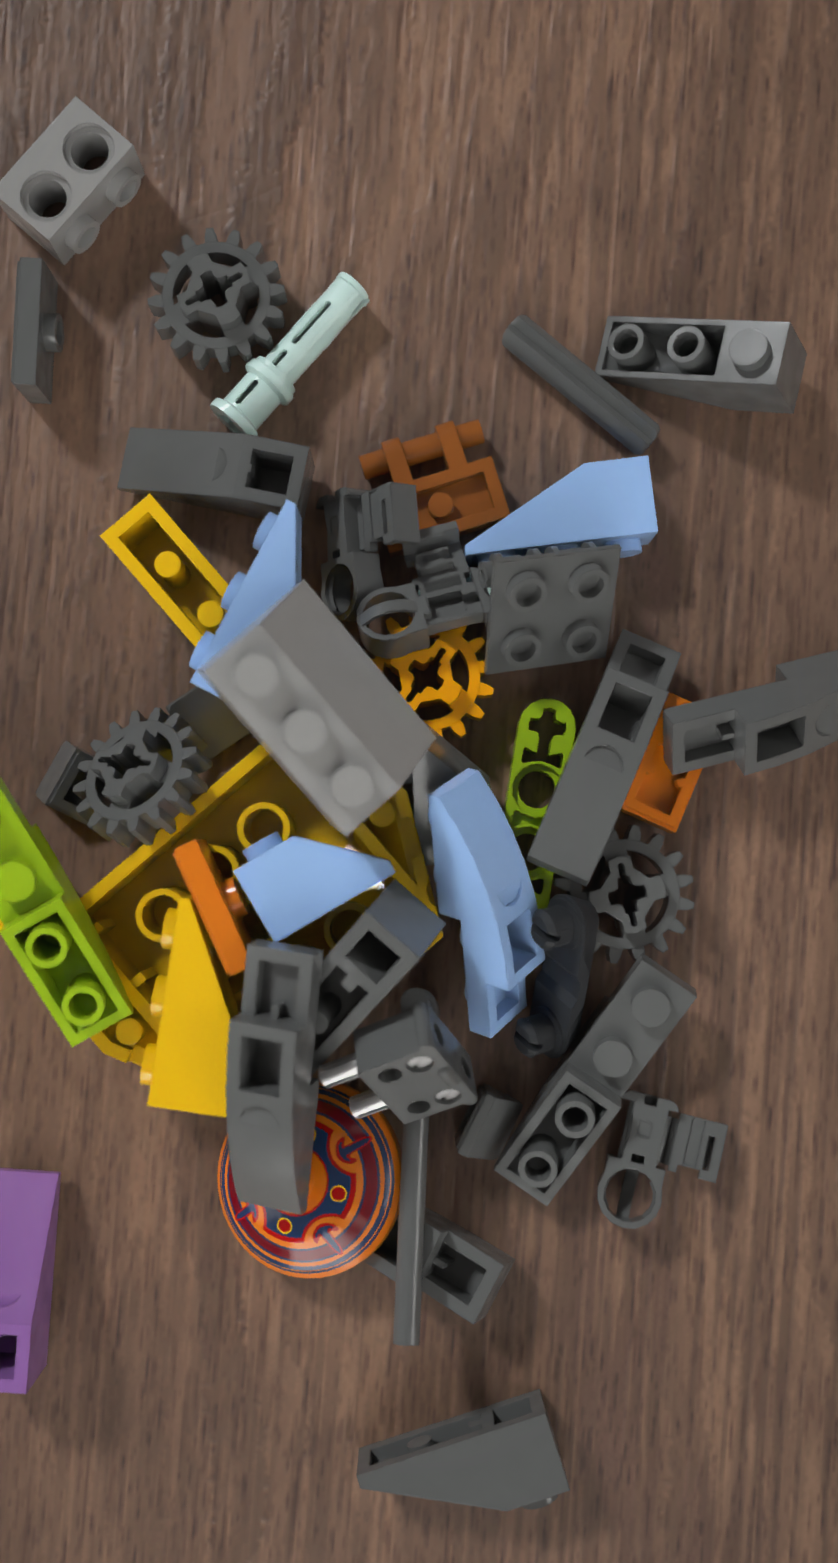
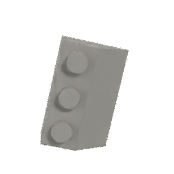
[197,579,436,836]

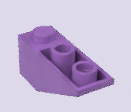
[0,1168,61,1394]

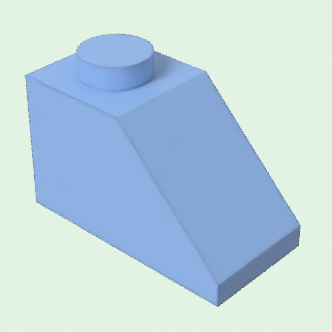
[233,831,396,942]

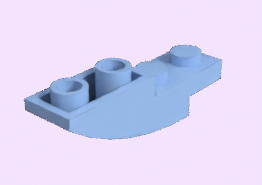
[428,768,545,1038]

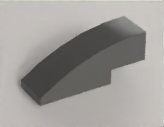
[364,1207,516,1325]

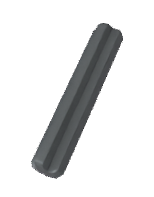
[502,314,660,455]

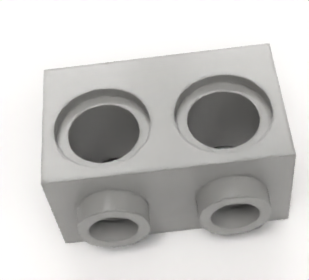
[0,96,145,265]

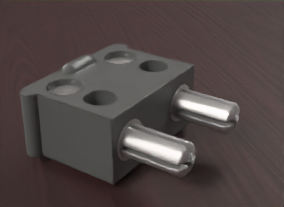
[318,1002,478,1124]

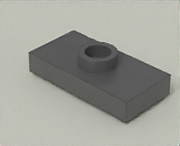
[11,257,64,404]

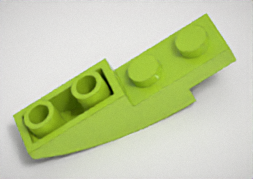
[0,777,133,1047]

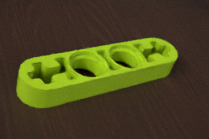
[503,699,576,909]

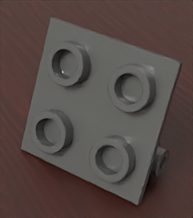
[478,542,621,675]

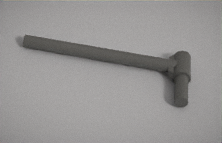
[393,988,440,1346]

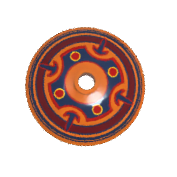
[217,1078,402,1279]

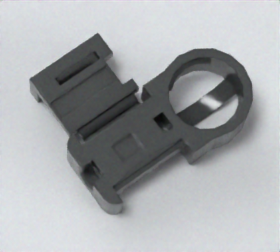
[316,482,420,622]
[357,520,490,659]
[597,1089,728,1229]

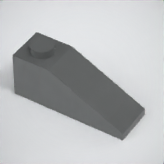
[311,879,446,1076]
[356,1389,570,1511]

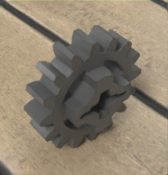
[147,227,287,373]
[73,707,212,848]
[553,825,694,964]

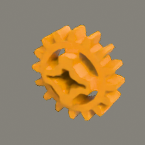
[371,616,494,739]

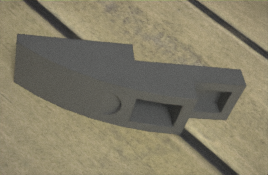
[526,629,681,886]
[663,650,838,776]
[226,939,324,1215]
[494,953,697,1206]

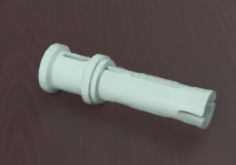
[210,272,370,436]

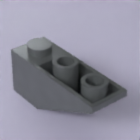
[595,316,807,414]
[117,427,315,527]

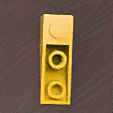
[140,895,240,1118]

